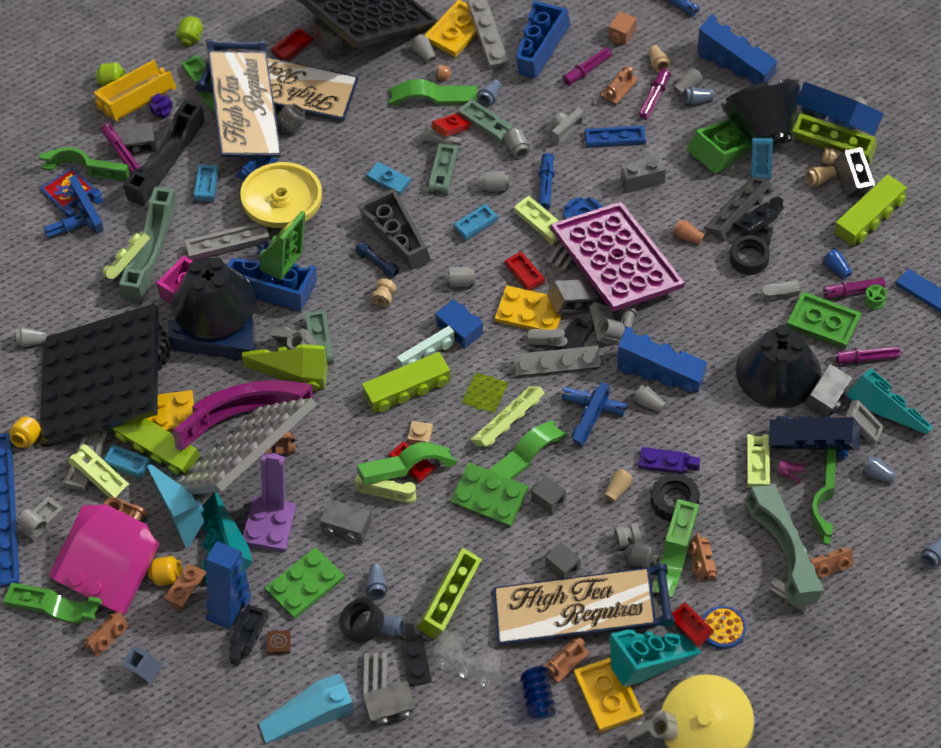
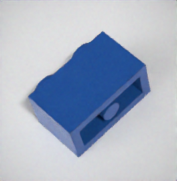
[435,299,483,349]

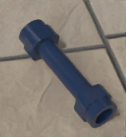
[355,242,400,278]

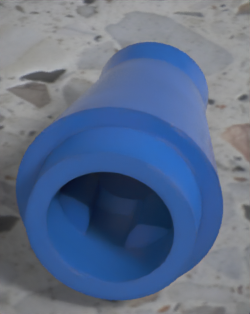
[823,249,853,280]

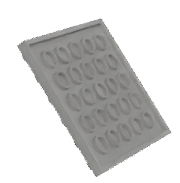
[175,398,317,495]

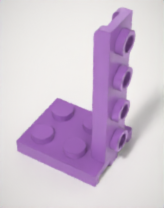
[243,453,296,552]

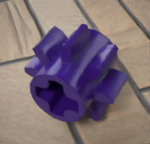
[148,93,173,119]

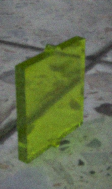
[462,372,509,413]

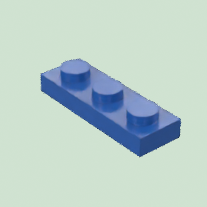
[67,175,104,234]
[572,382,611,447]

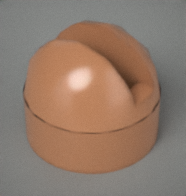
[437,65,451,81]

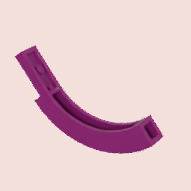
[173,380,313,450]

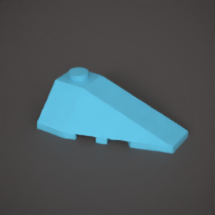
[147,464,204,548]
[259,674,354,744]

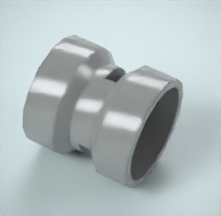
[614,523,642,549]

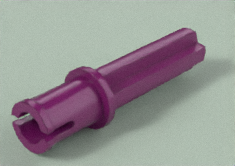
[562,47,612,86]
[638,68,671,119]
[99,122,140,173]
[823,277,886,300]
[836,347,900,365]

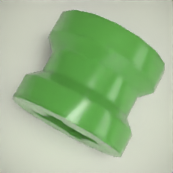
[864,285,887,310]

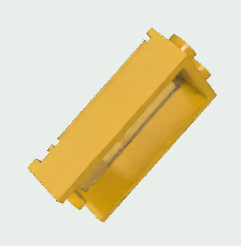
[93,60,177,122]

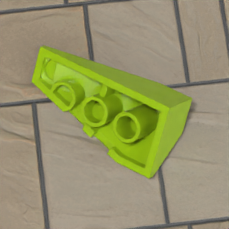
[242,344,328,391]

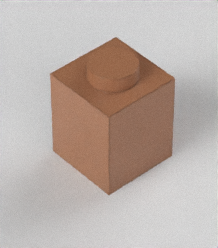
[608,11,637,45]

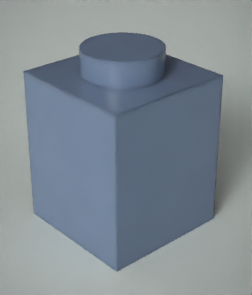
[121,645,163,683]

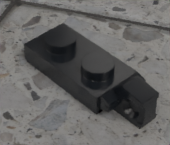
[734,196,784,236]
[229,604,269,666]
[401,624,432,687]

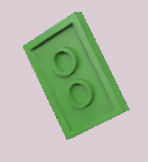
[787,292,862,349]
[451,462,529,527]
[265,547,345,620]

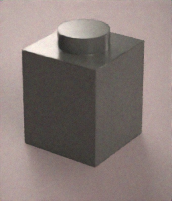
[531,476,566,515]
[545,542,580,579]

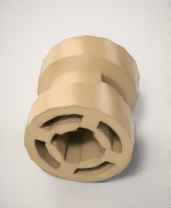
[371,278,397,307]

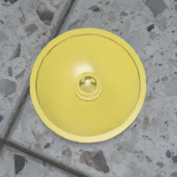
[240,162,322,228]
[661,675,754,748]

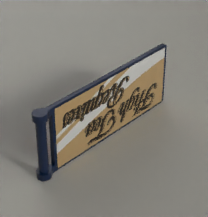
[206,39,281,158]
[195,49,358,121]
[493,563,675,646]

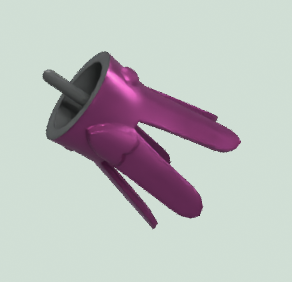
[774,459,808,484]

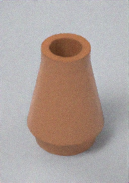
[673,219,705,245]

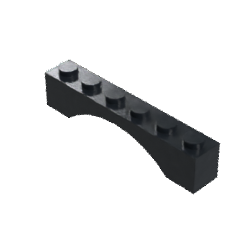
[123,99,205,206]

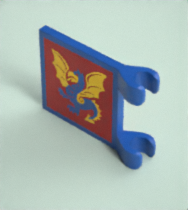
[40,167,104,218]

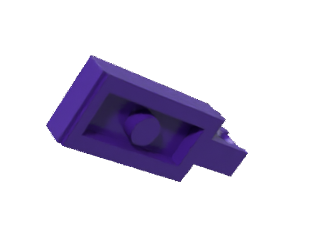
[638,447,700,474]

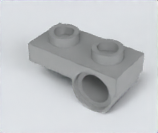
[590,302,625,345]
[270,327,317,349]
[17,496,65,542]
[625,711,678,744]

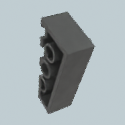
[358,188,431,270]

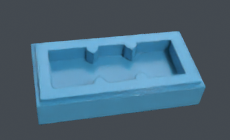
[751,138,773,179]
[366,162,411,196]
[193,165,219,202]
[453,204,498,241]
[103,444,152,480]

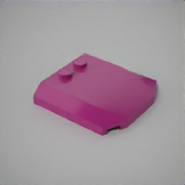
[48,505,160,614]

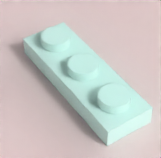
[397,326,455,368]

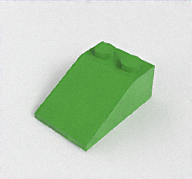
[686,119,752,173]
[259,211,305,280]

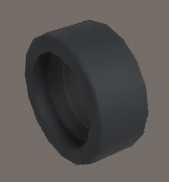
[730,235,770,275]
[339,598,384,644]

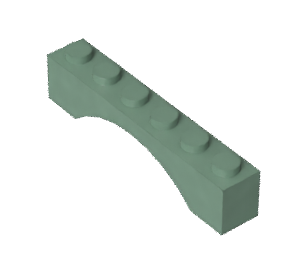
[119,187,177,302]
[744,485,824,606]

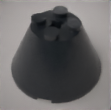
[721,79,800,148]
[171,257,256,339]
[736,325,822,408]

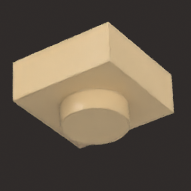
[408,421,433,443]

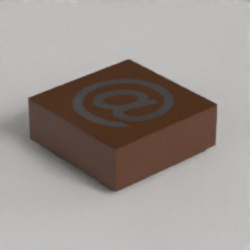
[267,630,291,655]

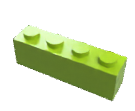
[793,113,877,164]
[834,174,907,247]
[362,352,451,413]
[112,419,200,476]
[416,548,482,640]

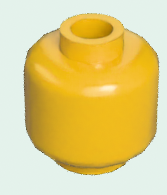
[9,416,41,448]
[148,556,183,586]

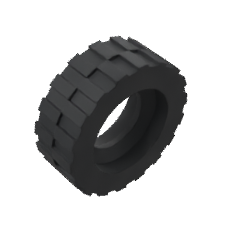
[650,473,700,522]

